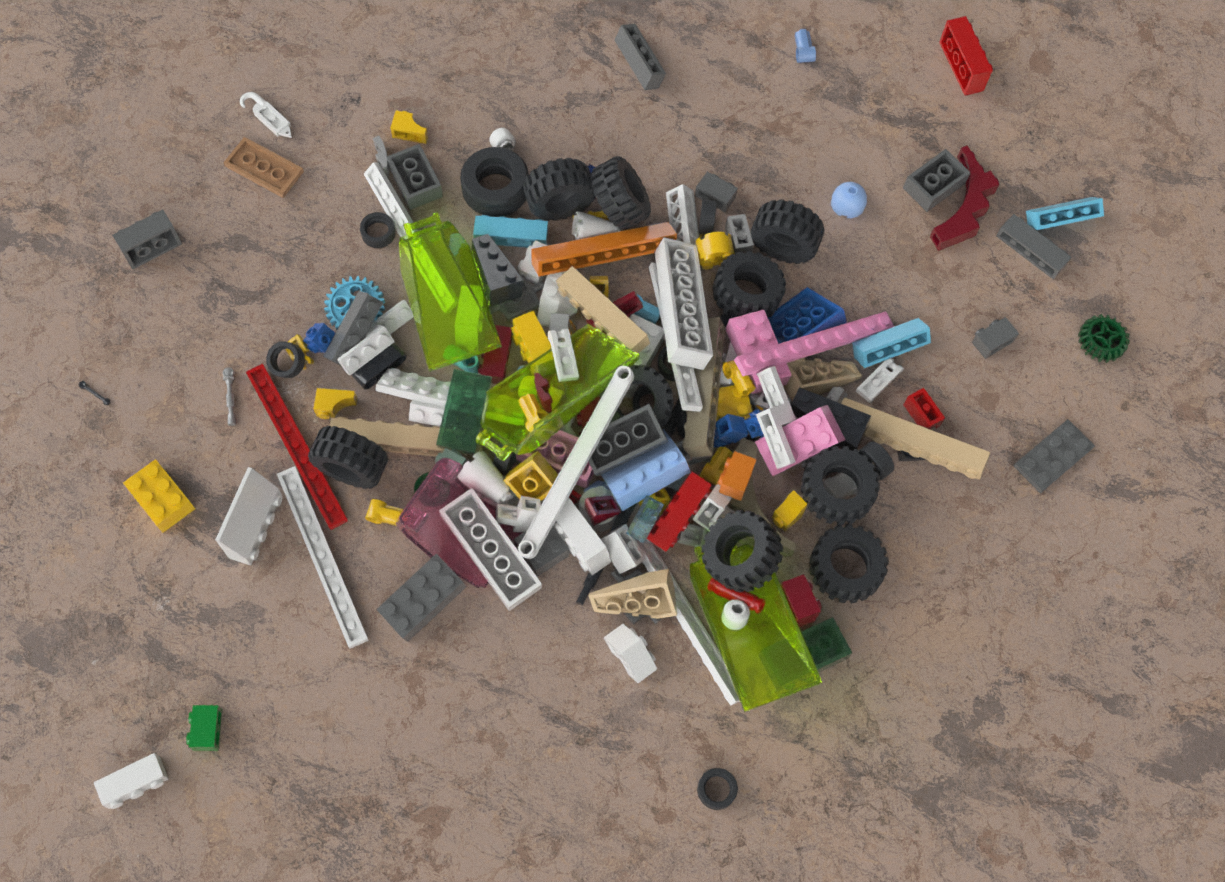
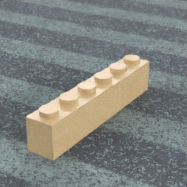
[556,266,650,358]

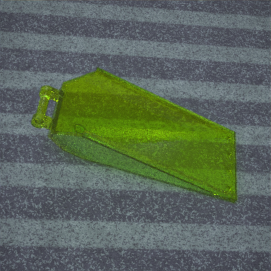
[399,212,502,372]
[476,324,640,461]
[690,544,823,712]

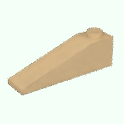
[784,357,862,401]
[589,569,677,619]

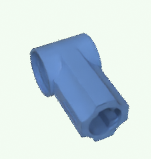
[795,29,816,63]

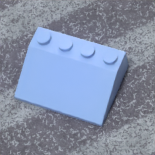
[601,429,691,511]

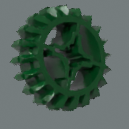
[1078,314,1130,363]

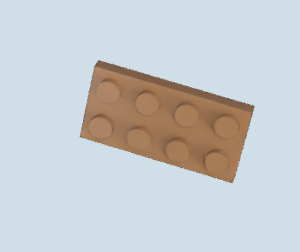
[223,137,304,198]

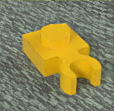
[285,334,314,370]

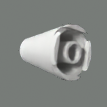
[572,211,623,241]
[457,451,512,503]

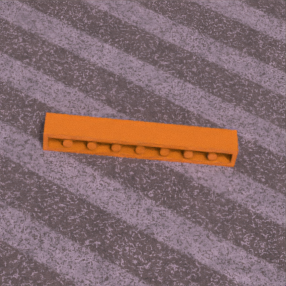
[531,222,677,276]

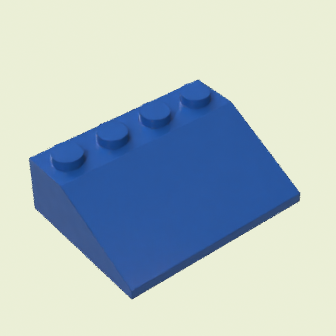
[768,287,847,344]

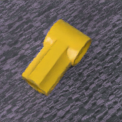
[722,360,756,397]
[518,394,551,435]
[700,447,733,486]
[365,499,407,527]

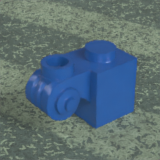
[714,414,748,448]

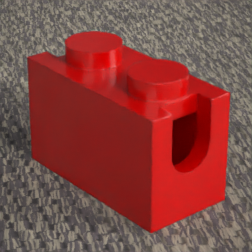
[903,388,945,430]

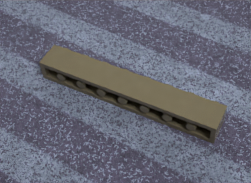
[682,317,726,458]

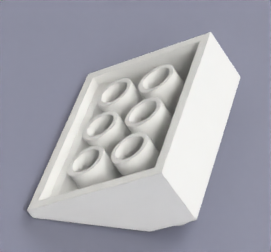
[215,467,282,565]

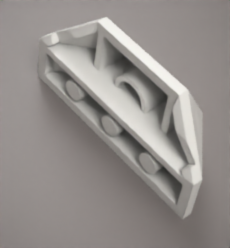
[537,269,580,327]

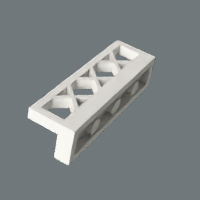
[666,184,699,245]

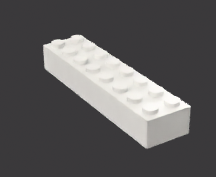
[655,237,713,370]

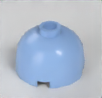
[831,182,867,219]

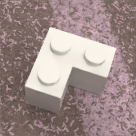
[692,484,735,532]
[604,624,657,683]

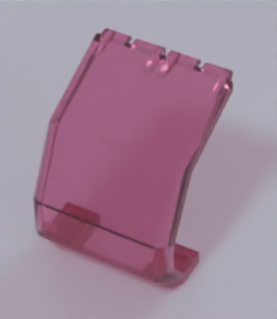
[396,458,523,588]

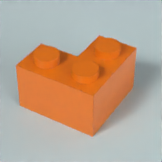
[717,451,757,501]

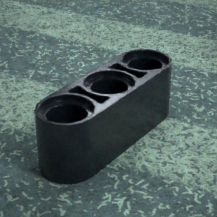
[352,343,407,390]

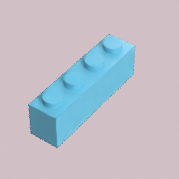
[1026,197,1104,230]
[473,215,548,248]
[852,318,931,368]

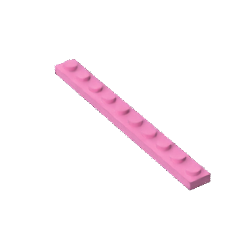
[734,311,895,377]

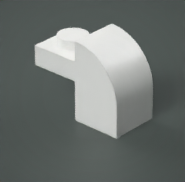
[496,496,541,532]

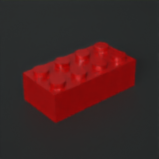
[939,16,993,96]

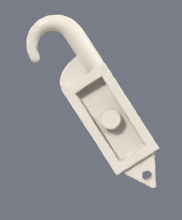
[240,92,292,138]

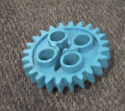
[324,276,385,330]

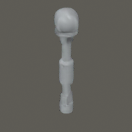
[222,367,236,426]

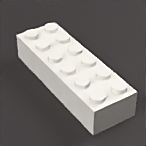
[439,488,542,611]

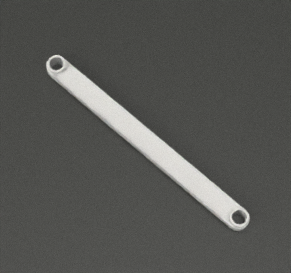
[518,366,634,559]

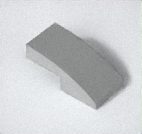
[373,136,389,176]
[677,524,709,548]

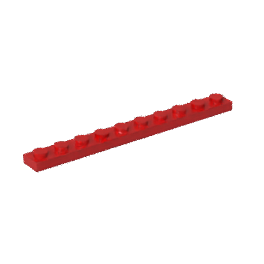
[246,363,348,531]

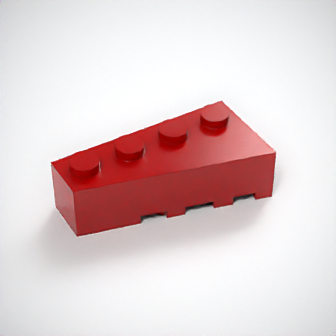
[646,471,712,552]

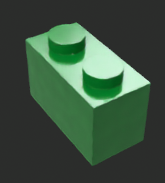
[186,705,223,751]

